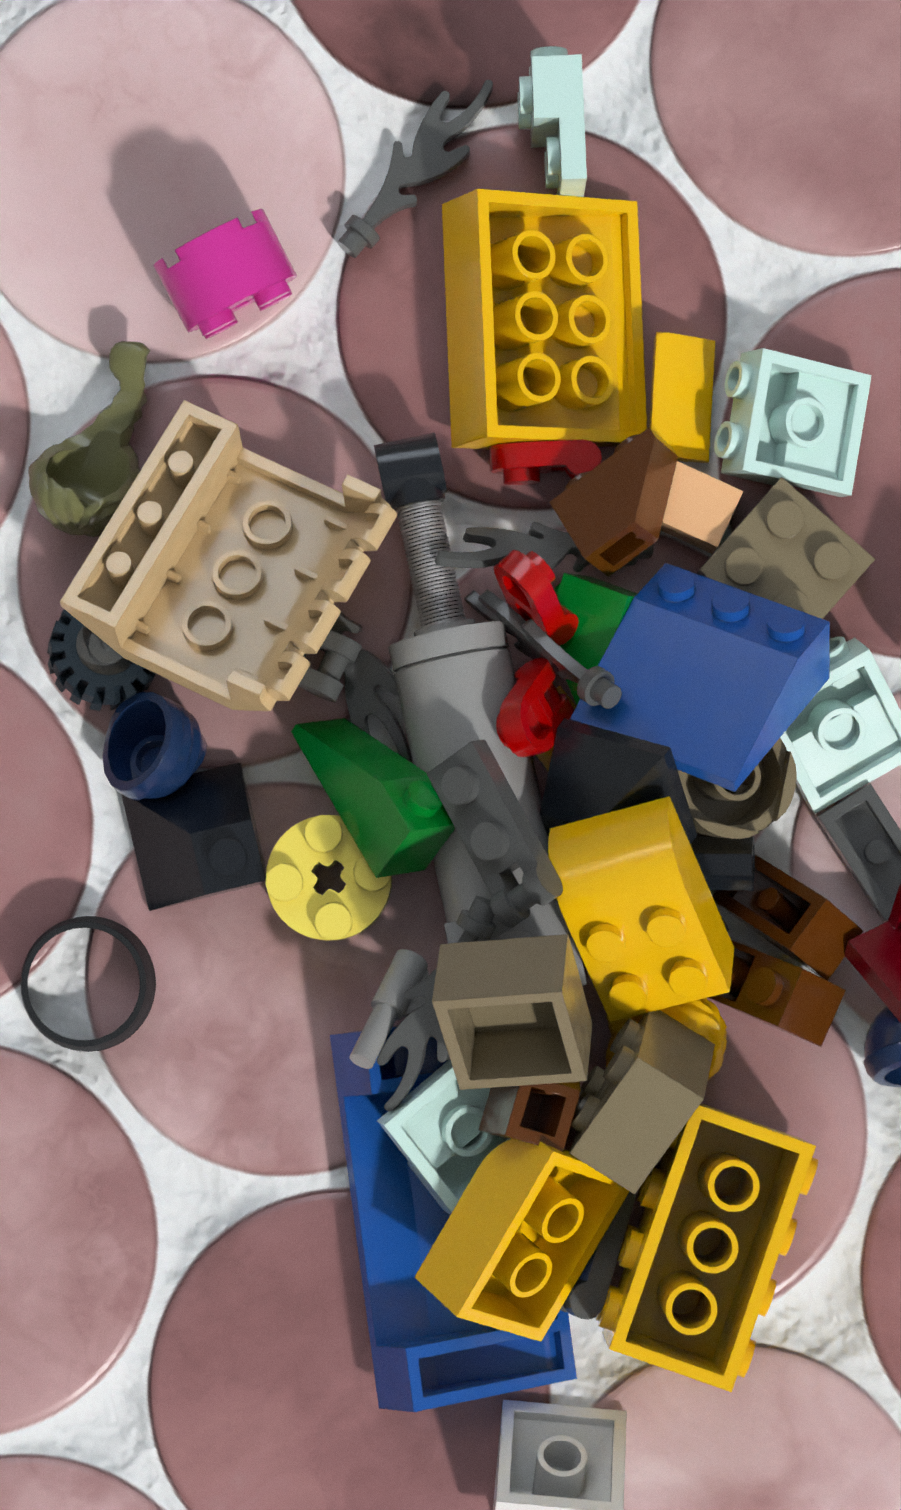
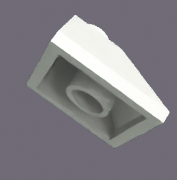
[493,1399,627,1510]

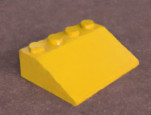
[442,189,647,449]

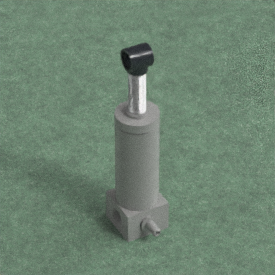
[374,432,587,986]

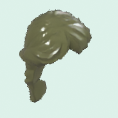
[28,341,151,537]

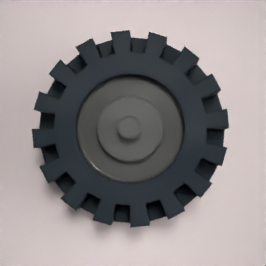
[47,609,156,711]

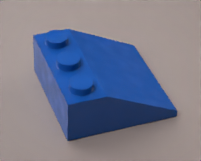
[570,563,830,792]

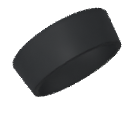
[20,916,156,1052]

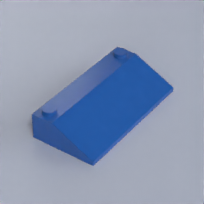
[330,1025,577,1412]

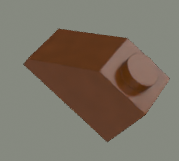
[712,854,863,981]

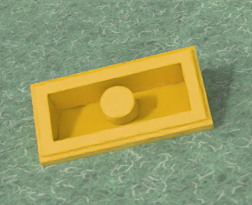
[649,332,715,463]

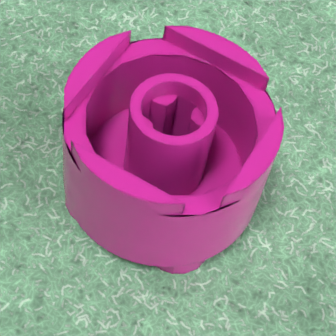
[153,209,297,339]

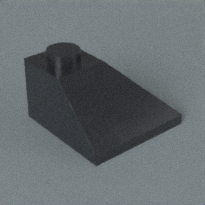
[540,718,697,844]
[121,762,266,911]

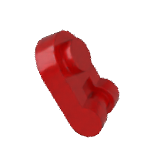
[489,439,602,485]
[493,550,579,646]
[496,658,574,757]

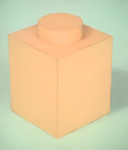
[660,461,743,554]

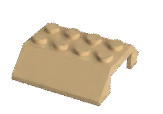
[60,400,398,711]

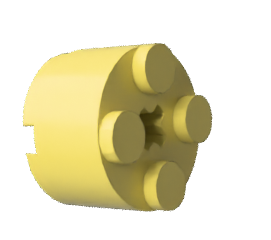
[266,815,392,941]

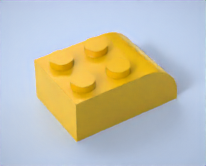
[548,796,734,1022]
[415,1139,629,1342]

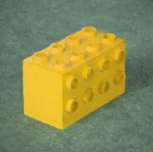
[596,1103,818,1392]

